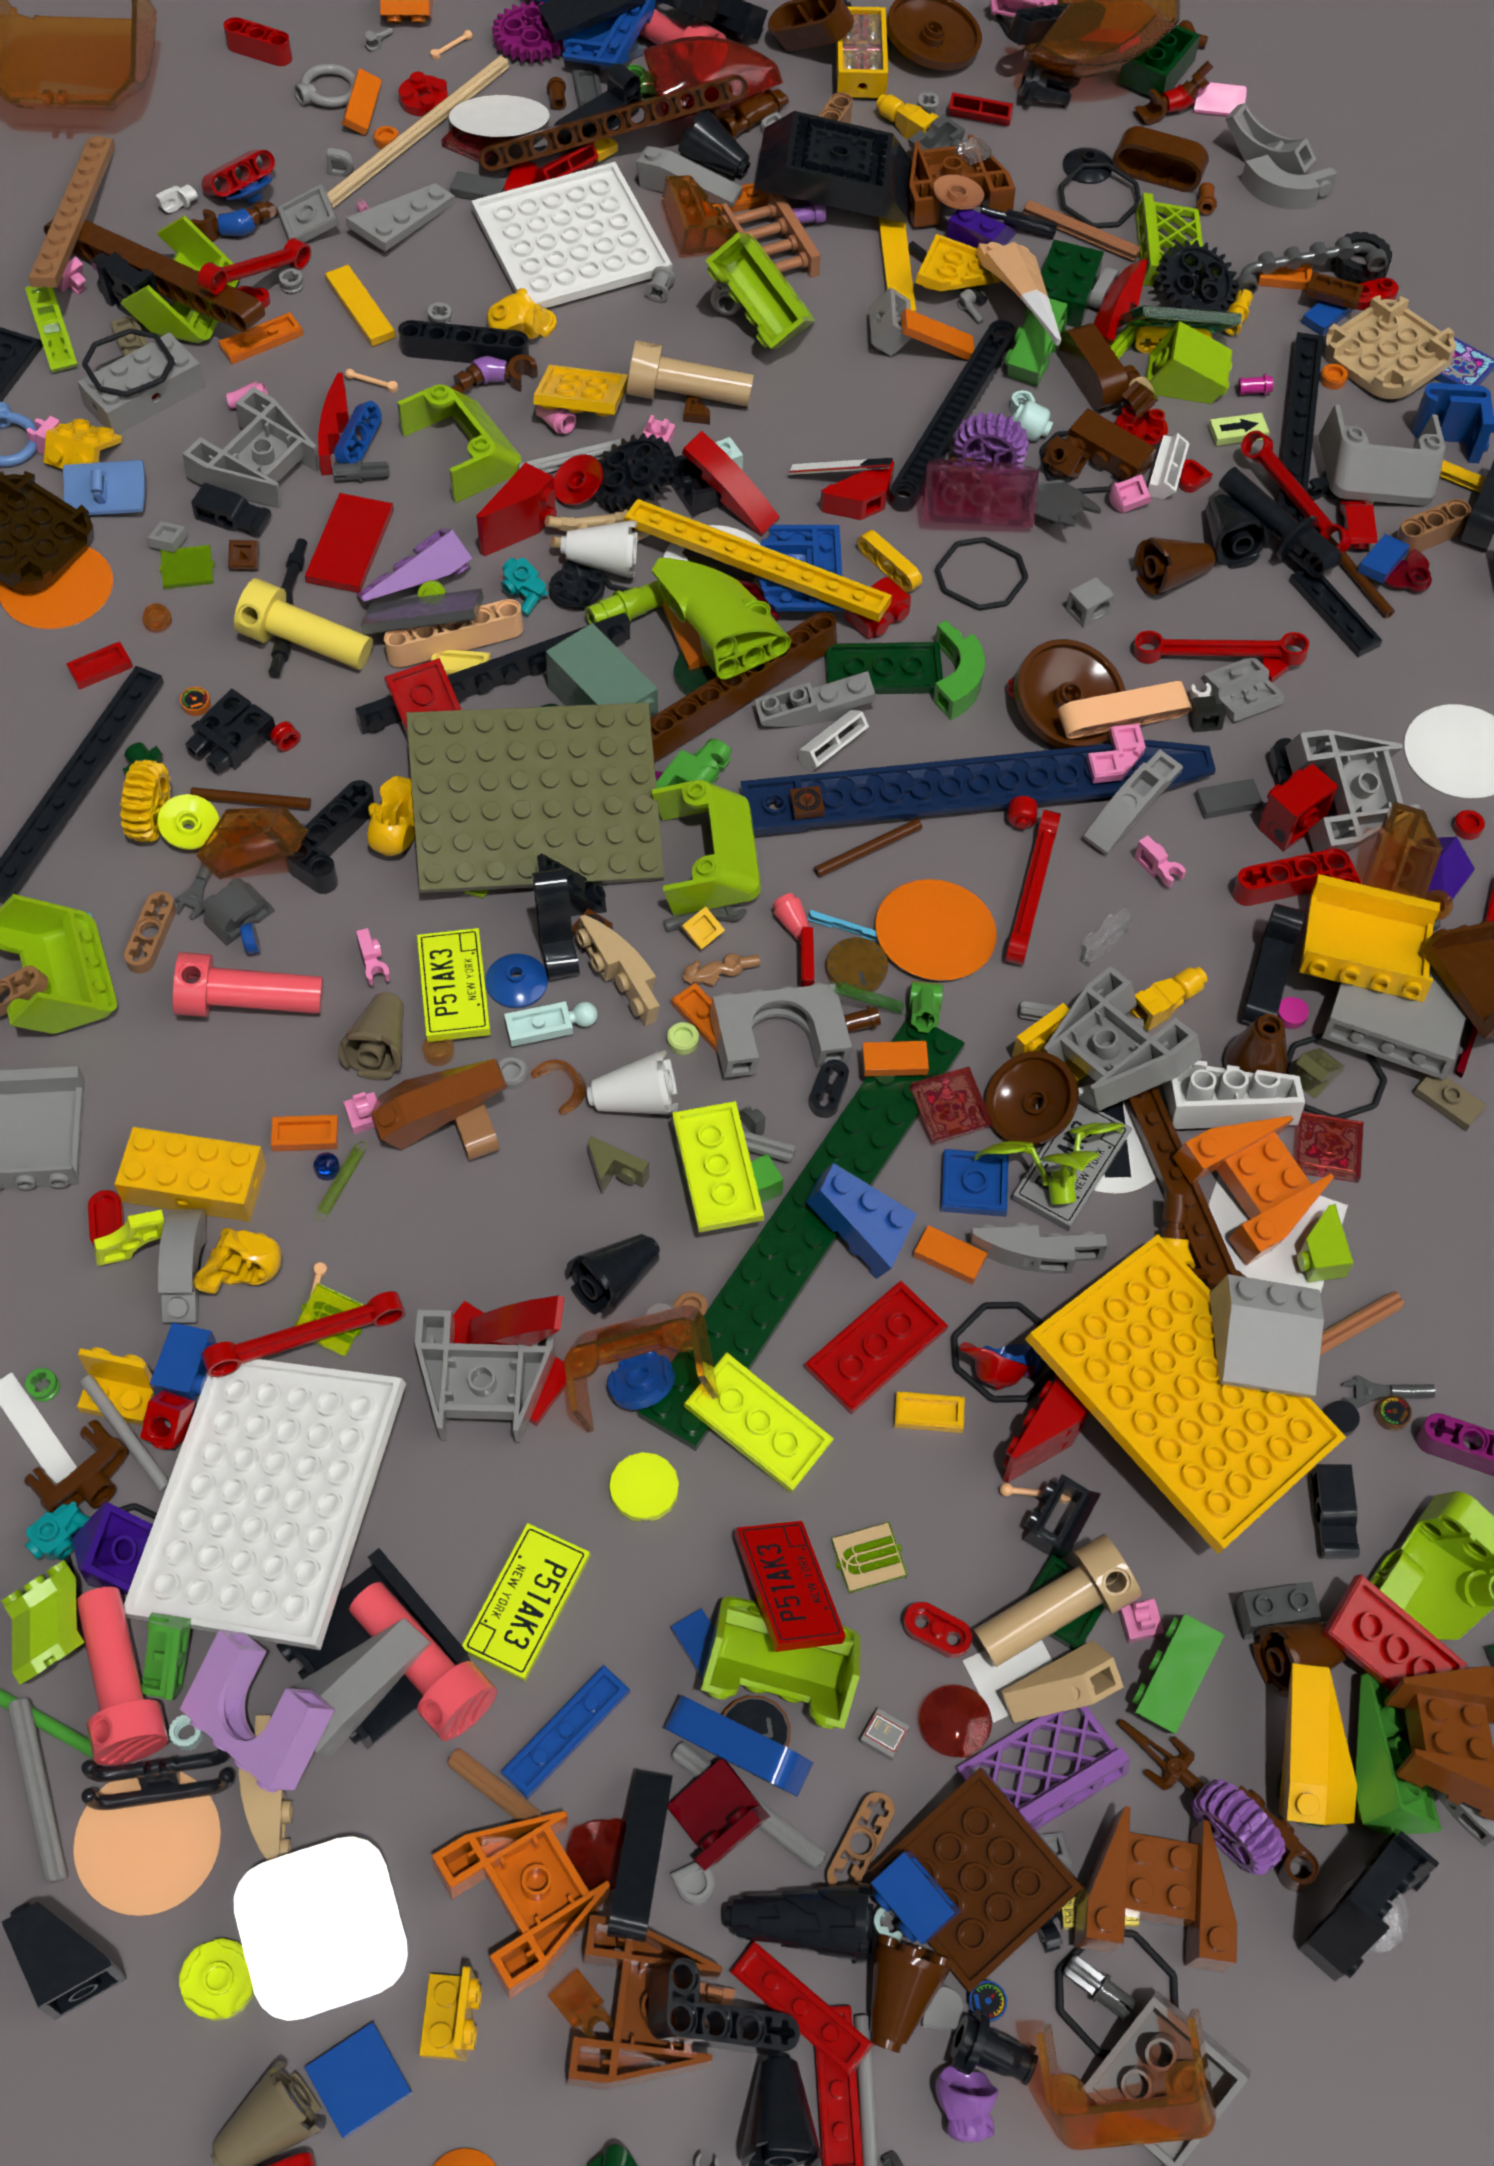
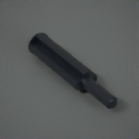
[980,206,1058,239]

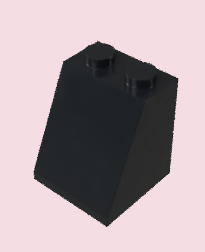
[1,1902,127,2020]

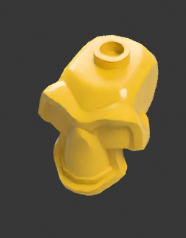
[486,288,557,339]
[367,776,415,856]
[194,1228,282,1294]

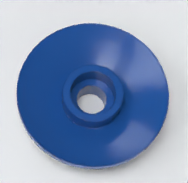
[225,174,273,204]
[485,954,548,1008]

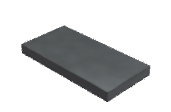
[360,588,484,635]

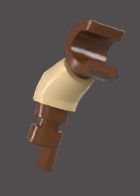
[1122,365,1158,418]

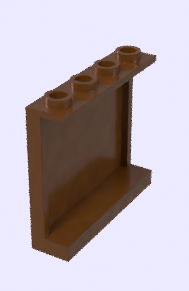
[1422,921,1494,1039]

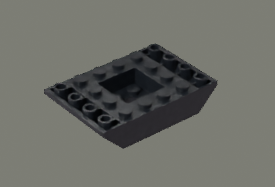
[754,111,912,223]

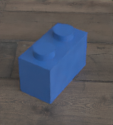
[149,1322,216,1406]
[871,1851,961,1945]

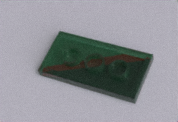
[1121,305,1242,333]

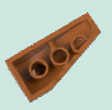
[371,1059,507,1150]

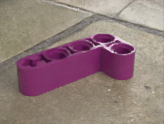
[1416,1413,1494,1476]

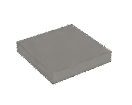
[277,184,339,243]

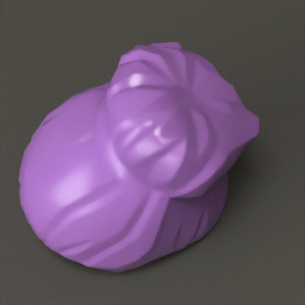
[935,2065,998,2143]

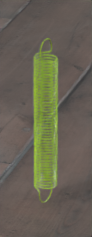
[315,1141,367,1220]

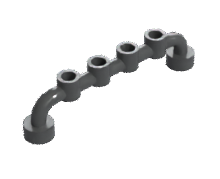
[1236,237,1388,295]

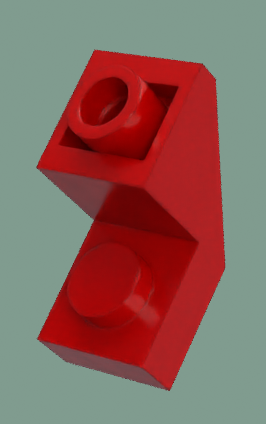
[1339,501,1378,548]

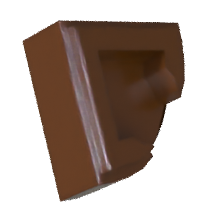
[683,395,710,425]

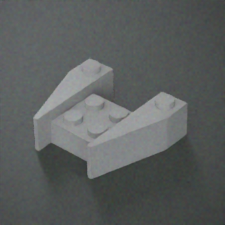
[182,387,319,508]
[1285,729,1420,852]
[1044,965,1202,1111]
[415,1309,557,1443]

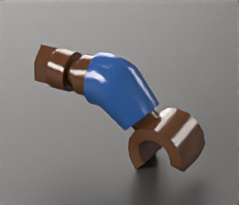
[190,201,279,242]

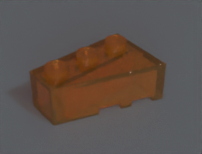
[661,175,735,254]
[196,807,308,879]

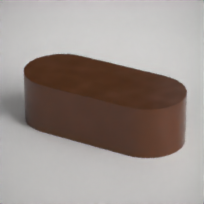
[768,0,854,51]
[1113,126,1209,192]
[1059,323,1129,410]

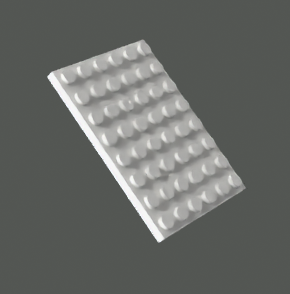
[123,1359,406,1650]

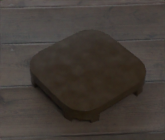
[0,471,93,592]

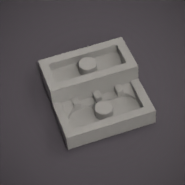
[1204,656,1284,722]

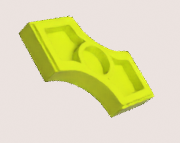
[94,1209,164,1266]

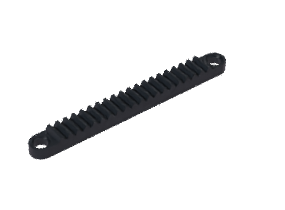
[890,320,1015,510]

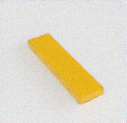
[325,265,396,346]

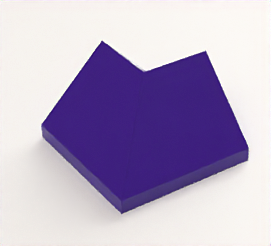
[1391,836,1475,912]
[72,1502,153,1595]

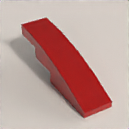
[1094,259,1148,344]
[318,372,349,476]
[682,430,780,537]
[466,1295,565,1347]

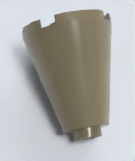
[338,992,404,1080]
[211,2061,326,2166]

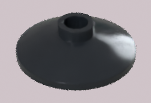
[1063,147,1113,184]

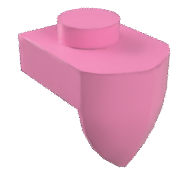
[1109,474,1152,513]

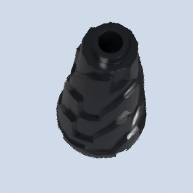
[724,1882,873,1964]

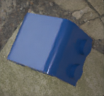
[1411,383,1494,463]

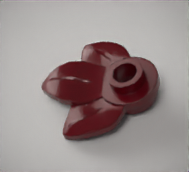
[1384,549,1432,592]

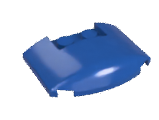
[563,0,656,67]
[757,525,844,611]

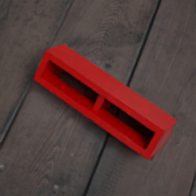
[949,92,1014,126]
[535,142,599,183]

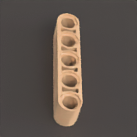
[384,599,524,667]
[1057,681,1192,739]

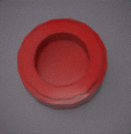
[1452,810,1485,840]

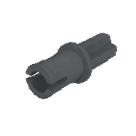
[333,460,389,482]
[1063,1955,1138,2022]

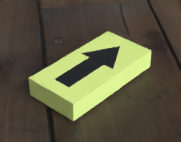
[1209,413,1270,446]

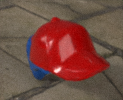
[960,1342,1045,1390]

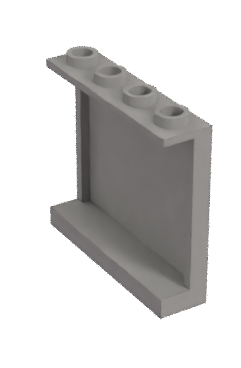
[1322,967,1466,1080]
[0,1066,85,1190]

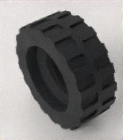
[1331,232,1392,284]

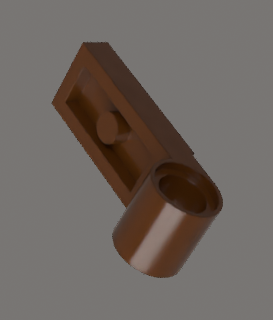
[1238,1785,1319,1892]

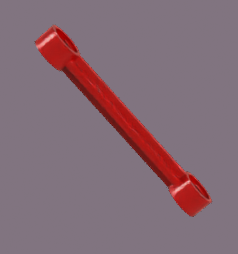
[197,238,311,295]
[1241,430,1352,554]
[1133,630,1309,666]
[1005,810,1061,965]
[201,1291,406,1377]

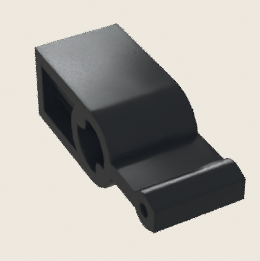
[191,482,272,535]
[1310,1464,1360,1558]

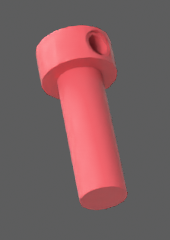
[639,9,728,81]
[173,952,323,1017]
[349,1582,497,1741]
[76,1587,169,1766]

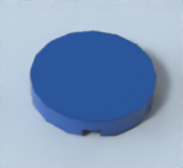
[607,1350,675,1410]

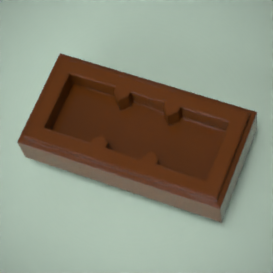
[1305,272,1364,310]

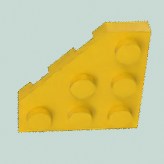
[915,234,1001,292]

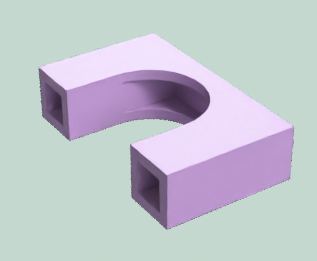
[180,1630,335,1793]

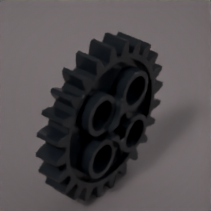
[1155,240,1238,322]
[594,433,677,512]

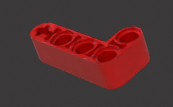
[1232,848,1361,906]

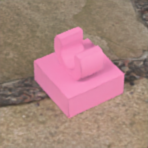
[57,257,86,295]
[643,415,675,445]
[26,416,60,455]
[343,1092,377,1134]
[1119,1598,1164,1643]

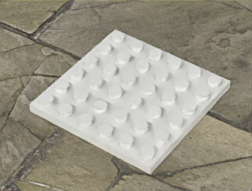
[471,162,672,308]

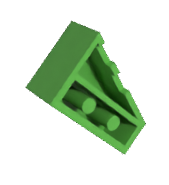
[1005,298,1067,386]
[1132,1614,1225,1734]

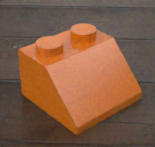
[380,0,433,23]

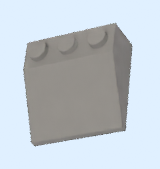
[1209,1274,1324,1399]
[1081,1990,1251,2166]

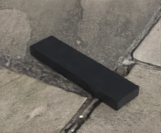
[1289,569,1382,658]

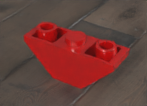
[820,460,895,520]

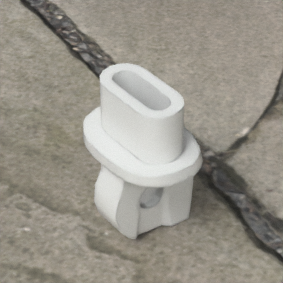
[155,184,198,213]

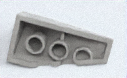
[636,146,743,207]
[295,1618,431,1758]

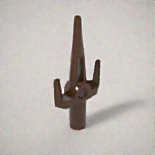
[1118,1719,1205,1795]

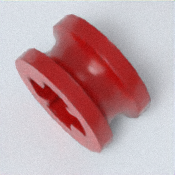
[270,721,301,751]

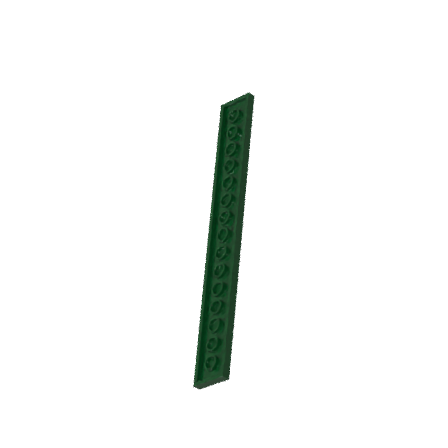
[638,1013,965,1451]

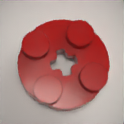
[398,71,448,117]

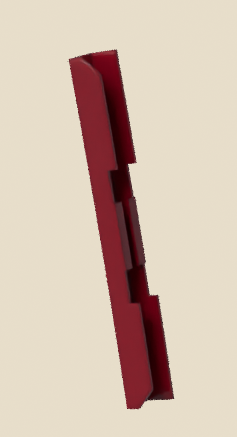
[1455,1023,1478,1078]

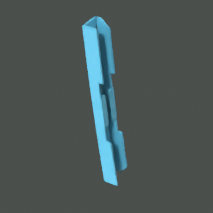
[807,910,879,943]

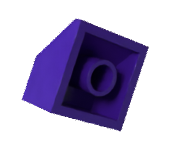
[946,209,1016,248]

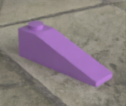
[357,528,472,601]

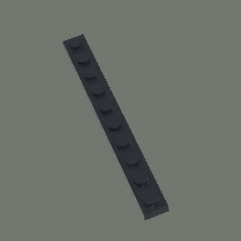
[1273,332,1324,537]
[355,612,630,735]
[0,666,164,903]

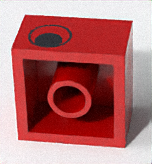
[1258,763,1338,852]

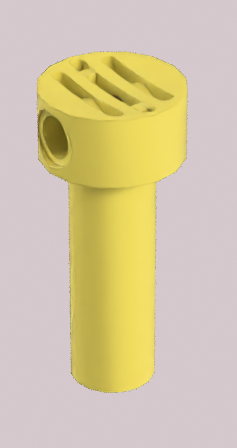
[234,578,373,670]

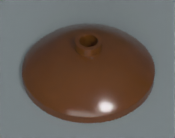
[985,1051,1079,1146]

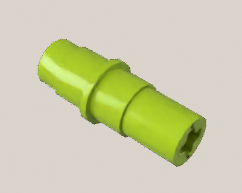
[585,580,664,625]

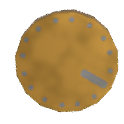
[826,937,888,995]

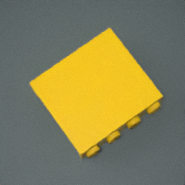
[1299,874,1440,1003]

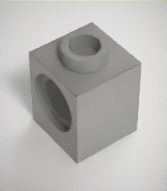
[1066,577,1114,628]

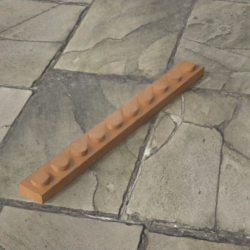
[28,136,115,287]

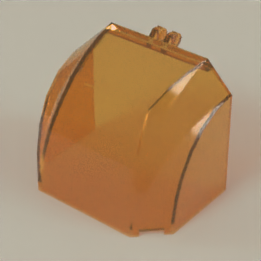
[0,0,157,111]
[1016,0,1180,78]

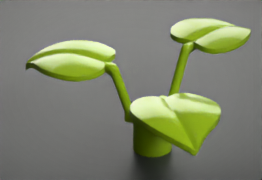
[974,1122,1124,1204]

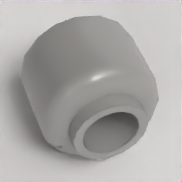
[710,281,743,316]

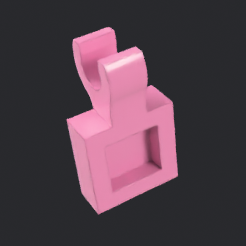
[1134,835,1186,888]
[356,928,390,986]

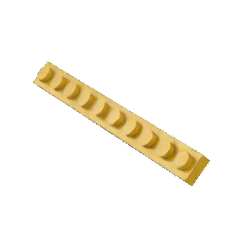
[624,499,892,622]

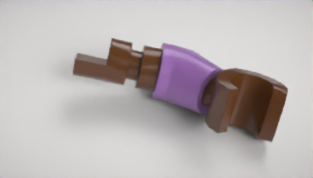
[451,354,538,394]

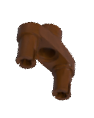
[24,1420,128,1513]

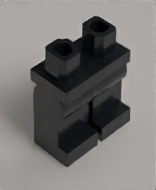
[91,252,159,327]
[185,688,276,774]

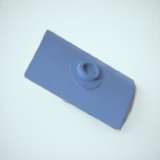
[63,460,145,515]

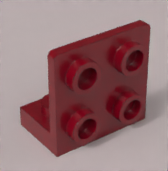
[668,1758,770,1871]

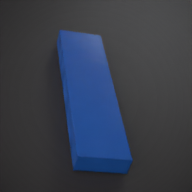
[501,1665,630,1800]

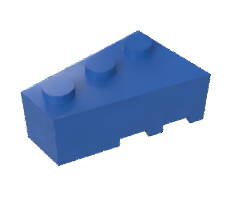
[806,1163,917,1279]

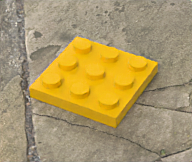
[533,364,628,417]

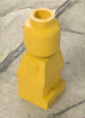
[876,94,939,139]
[1129,967,1208,1032]

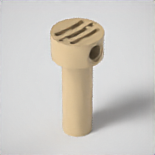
[627,340,754,407]
[973,1534,1142,1667]

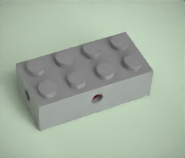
[77,332,205,434]

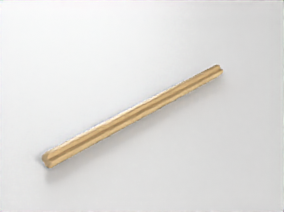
[327,55,509,208]

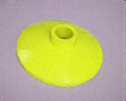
[157,794,220,850]

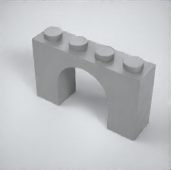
[709,983,852,1078]

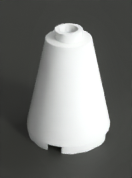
[561,520,637,579]
[587,1051,678,1115]

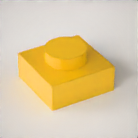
[590,134,618,162]
[681,906,725,950]

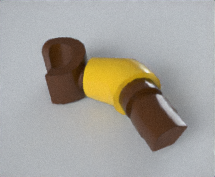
[1161,1193,1211,1280]

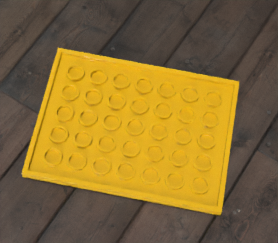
[1025,1234,1346,1554]

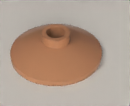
[933,175,984,210]

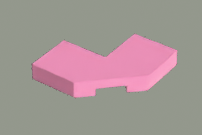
[1086,723,1146,783]

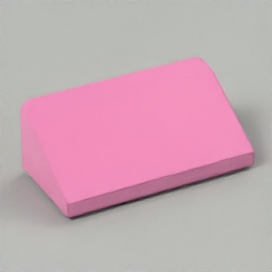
[1194,82,1247,116]

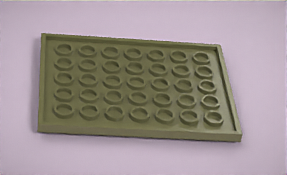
[406,703,665,893]

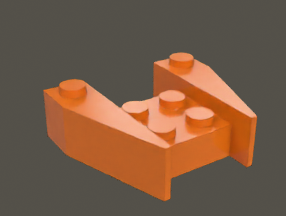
[1173,1115,1334,1265]
[432,1811,610,1999]

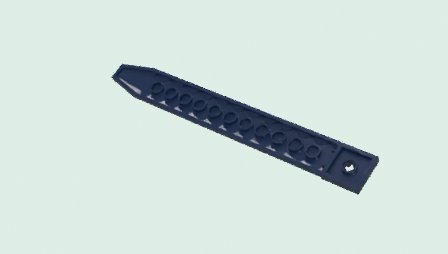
[740,740,1216,836]

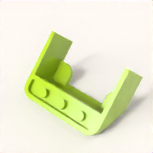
[121,215,239,344]
[397,384,522,504]
[651,780,762,916]

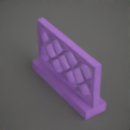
[957,1706,1130,1830]

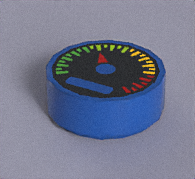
[240,922,261,955]
[968,1981,1007,2023]

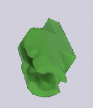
[656,738,732,788]

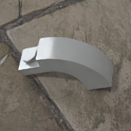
[1241,154,1337,210]
[158,1209,206,1323]

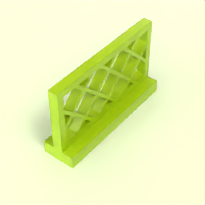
[1135,192,1203,286]

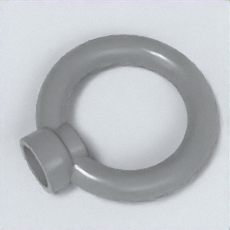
[294,63,356,108]

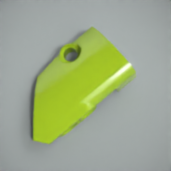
[652,557,791,680]
[1370,1491,1494,1640]

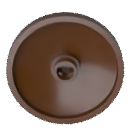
[886,0,982,71]
[1014,639,1126,749]

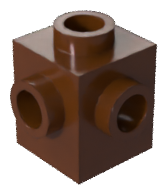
[1042,435,1091,479]

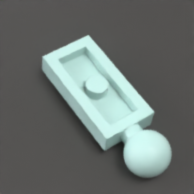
[504,1001,598,1047]

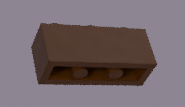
[1068,408,1156,481]

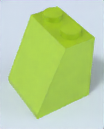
[1145,321,1232,404]

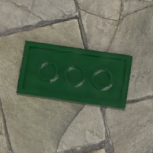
[825,642,943,694]

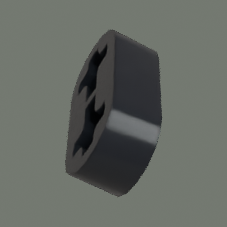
[810,1059,849,1118]

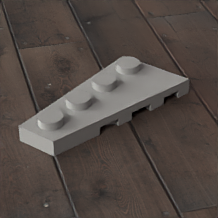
[346,183,455,252]

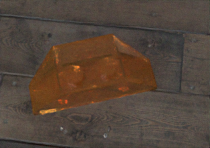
[1361,802,1442,899]

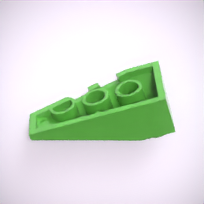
[1355,1673,1442,1835]

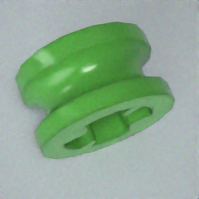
[25,1368,60,1402]

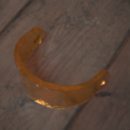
[531,1059,587,1115]

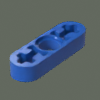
[334,401,382,464]

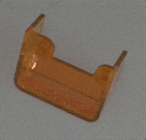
[564,1305,719,1432]
[1036,2008,1216,2150]

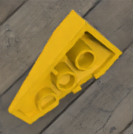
[1278,1663,1357,1825]

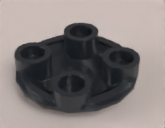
[549,561,605,607]

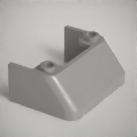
[1318,405,1445,506]

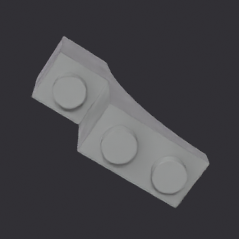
[1225,103,1316,175]

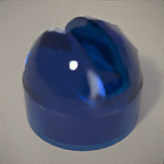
[313,1152,341,1181]

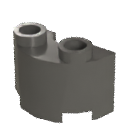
[908,114,965,150]
[202,878,275,946]

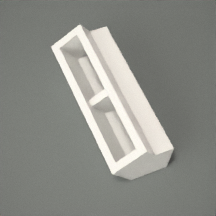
[1148,433,1190,499]
[798,710,869,772]

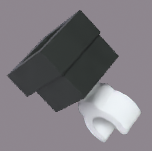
[1189,683,1226,732]

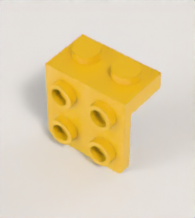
[43,418,122,469]

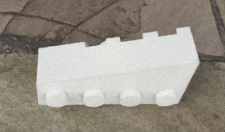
[1163,1060,1305,1129]

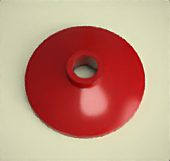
[554,454,603,505]

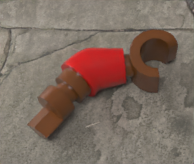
[1135,60,1213,125]

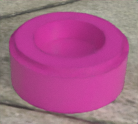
[1277,997,1309,1029]

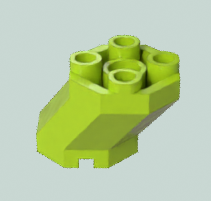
[1,1560,85,1685]

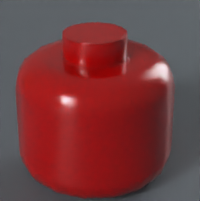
[1007,796,1038,829]

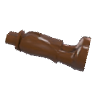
[707,89,789,140]

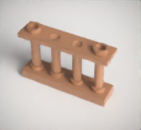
[719,193,821,278]

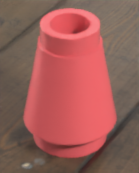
[772,893,810,941]

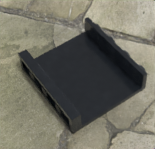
[276,1548,470,1750]

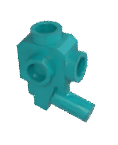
[501,557,548,617]
[24,1501,91,1560]

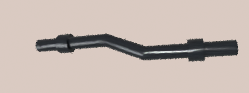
[269,538,307,677]

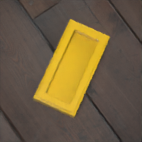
[894,1391,965,1433]

